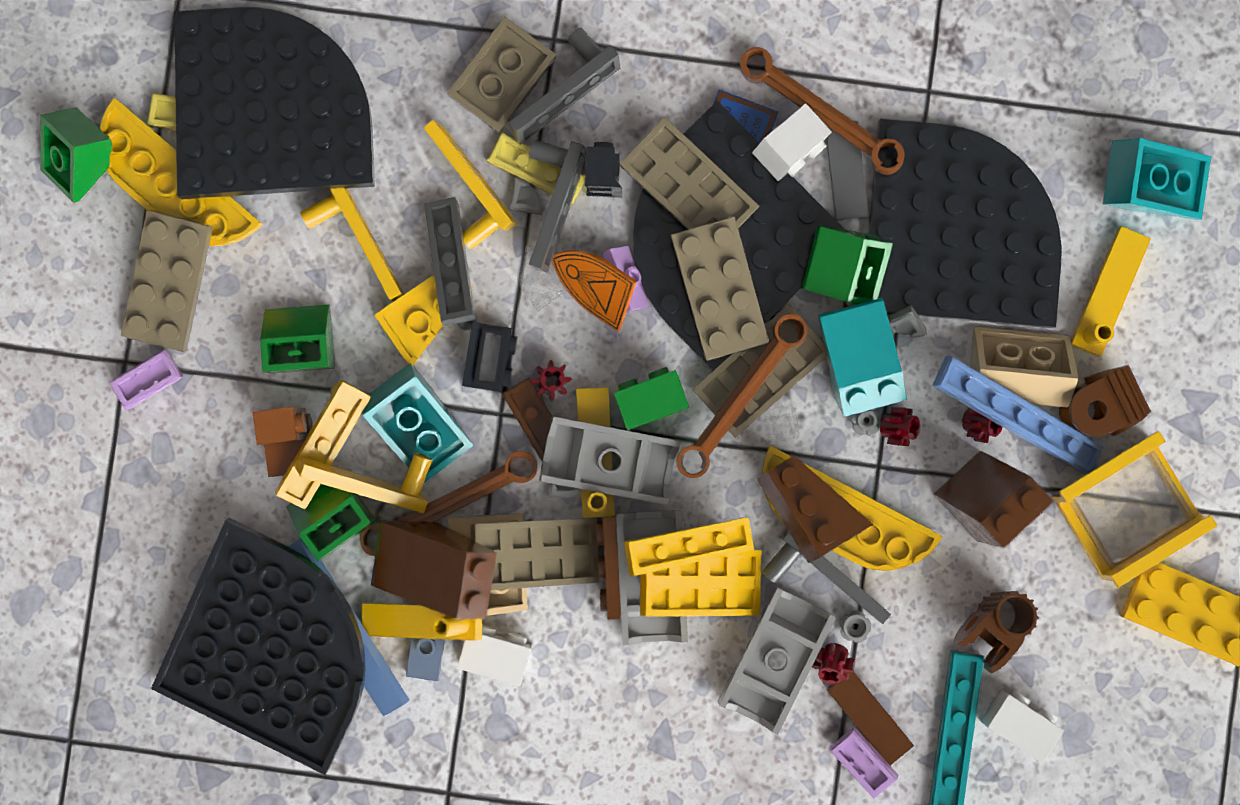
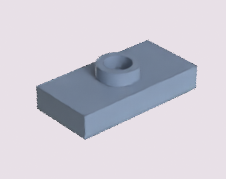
[406,638,445,681]

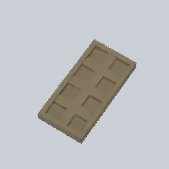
[620,117,759,229]
[121,210,213,352]
[670,216,769,361]
[693,304,826,438]
[470,518,600,590]

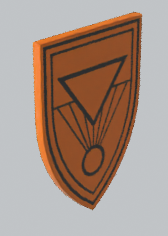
[552,250,637,332]

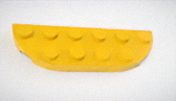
[100,97,263,246]
[762,445,943,571]

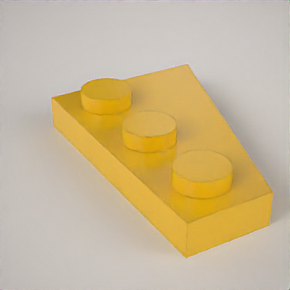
[374,275,473,365]

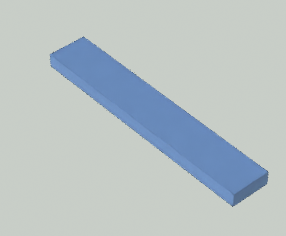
[932,356,1104,475]
[288,538,410,717]

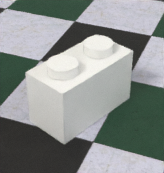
[752,104,832,181]
[457,625,532,686]
[981,690,1064,763]

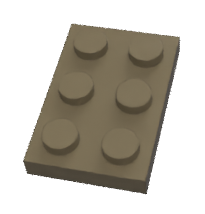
[447,16,557,134]

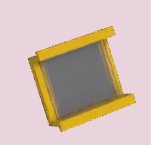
[1052,431,1218,588]

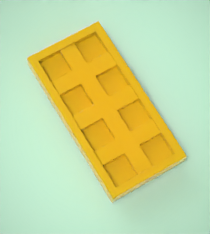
[640,550,762,616]
[1120,563,1240,667]

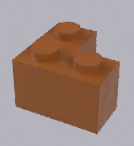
[253,407,313,477]

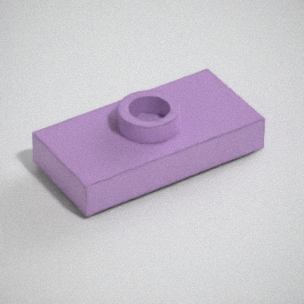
[602,246,650,313]
[109,349,184,410]
[829,727,899,798]

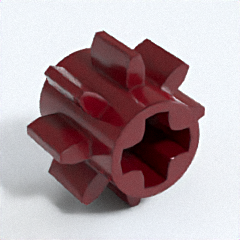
[531,360,572,402]
[880,407,921,446]
[962,408,1003,443]
[812,643,855,684]

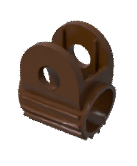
[1059,364,1151,437]
[954,591,1039,673]

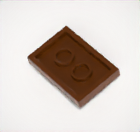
[597,516,621,620]

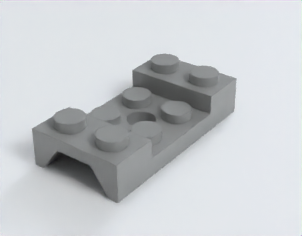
[539,416,681,505]
[616,510,688,645]
[718,586,836,735]

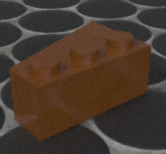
[757,456,874,563]

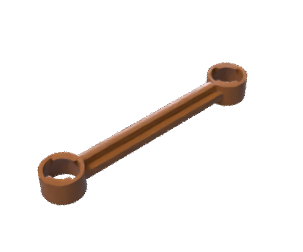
[740,47,905,175]
[676,314,807,478]
[360,451,538,557]

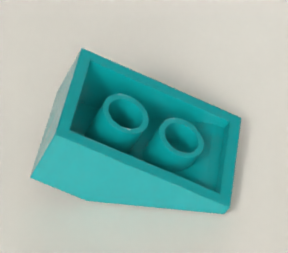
[1102,138,1212,220]
[818,298,907,417]
[362,363,474,483]

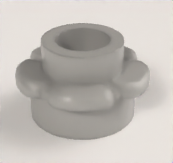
[850,409,882,436]
[839,610,871,643]

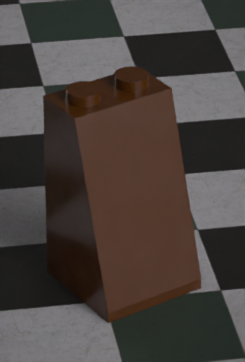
[933,451,1054,548]
[371,521,496,619]

